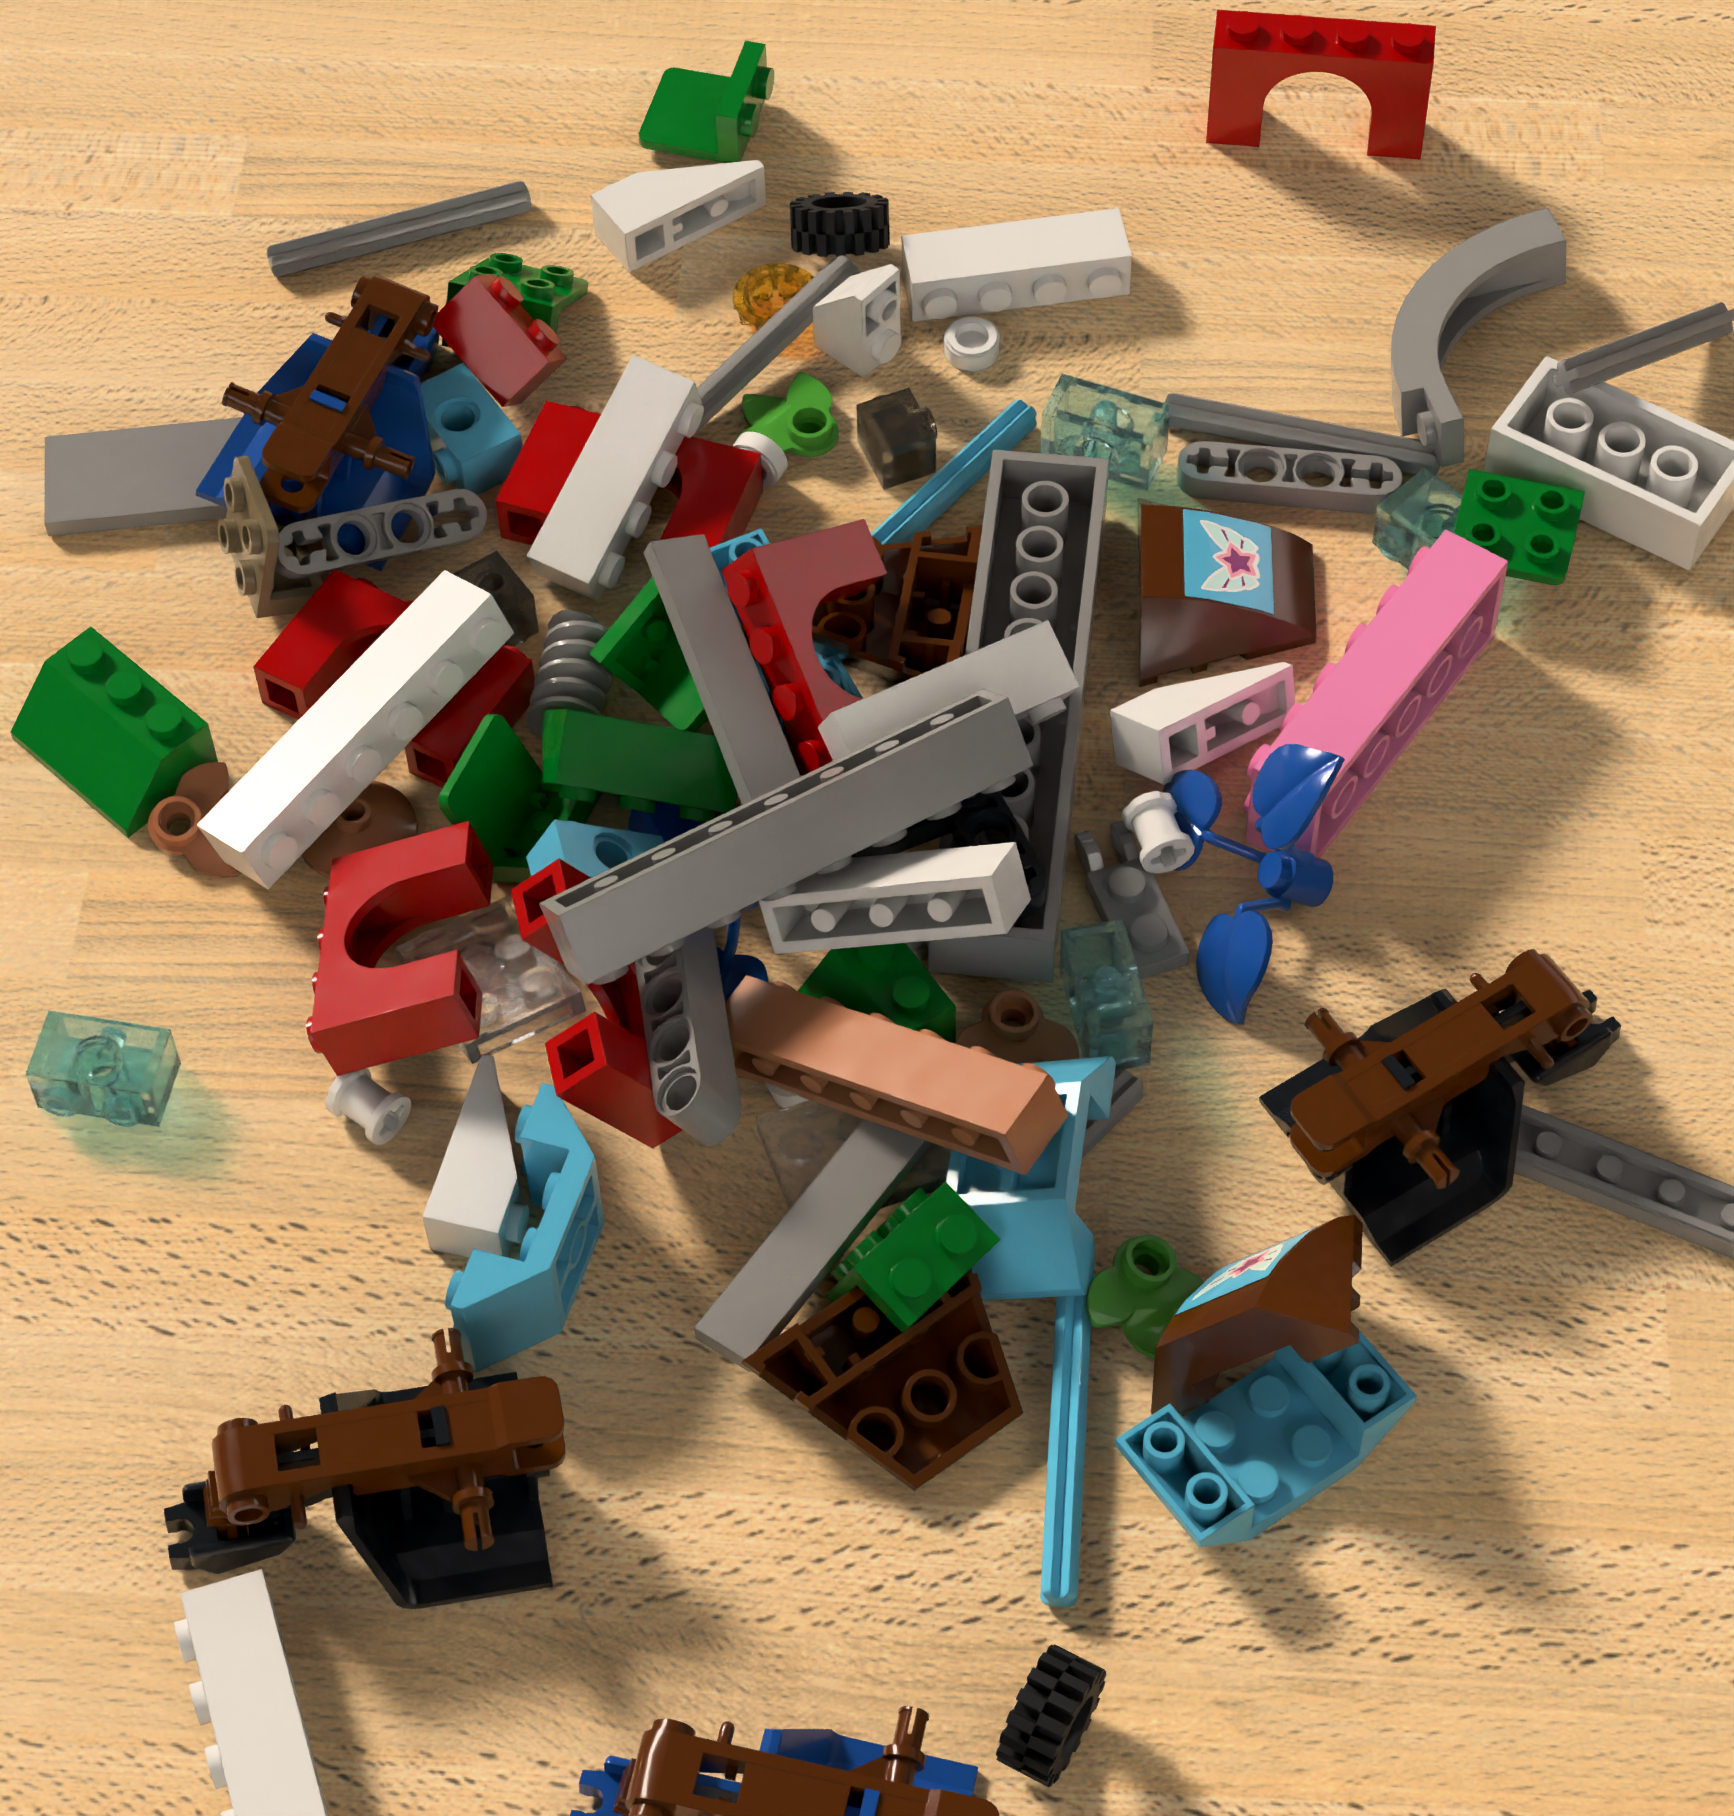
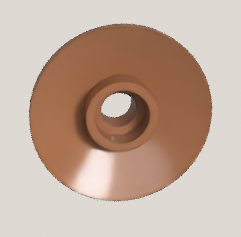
[301,781,418,879]

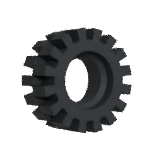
[790,192,890,257]
[996,1644,1106,1787]

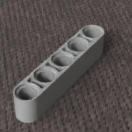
[635,927,741,1146]

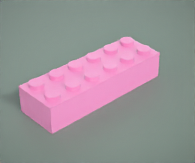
[1243,529,1508,858]

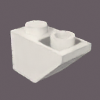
[813,264,901,378]

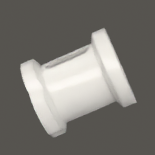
[1122,791,1195,873]
[325,1068,412,1146]

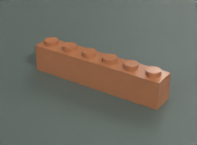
[725,975,1068,1176]

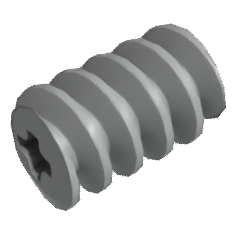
[525,610,613,738]

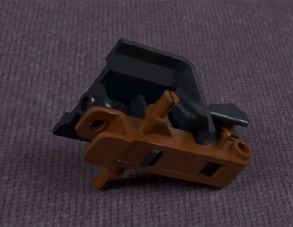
[1259,949,1621,1267]
[164,1328,566,1609]

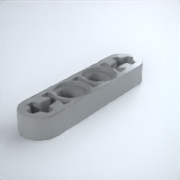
[1177,441,1402,514]
[275,489,487,579]

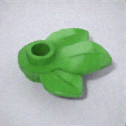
[737,372,839,457]
[1086,1235,1204,1360]

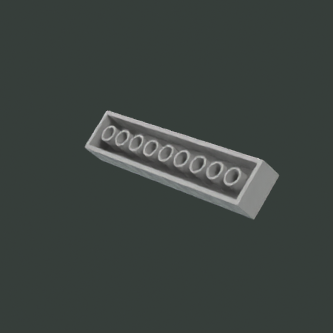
[928,450,1109,983]

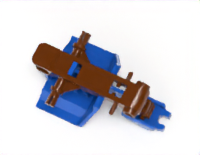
[196,274,440,571]
[570,1706,999,1816]

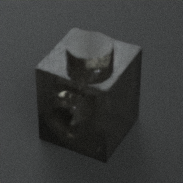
[856,388,937,490]
[453,551,539,647]

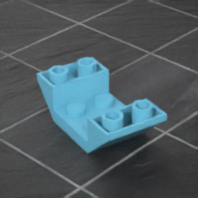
[946,1056,1116,1301]
[445,1083,605,1372]
[1115,1321,1417,1548]

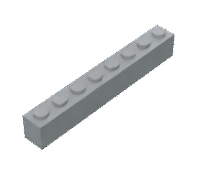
[539,689,1033,985]

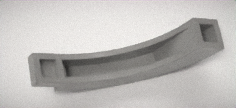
[1391,208,1566,467]

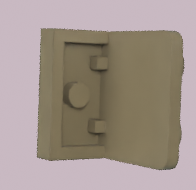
[218,456,322,618]

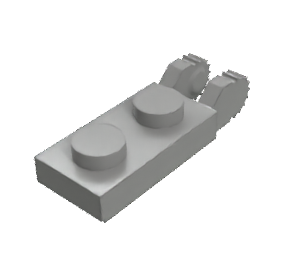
[1074,820,1190,982]

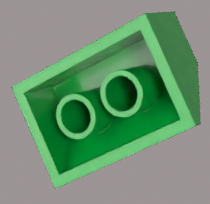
[10,626,218,838]
[542,709,738,823]

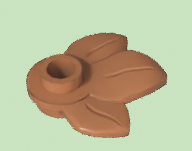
[148,762,242,878]
[955,990,1079,1064]

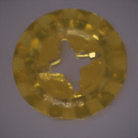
[733,263,814,331]

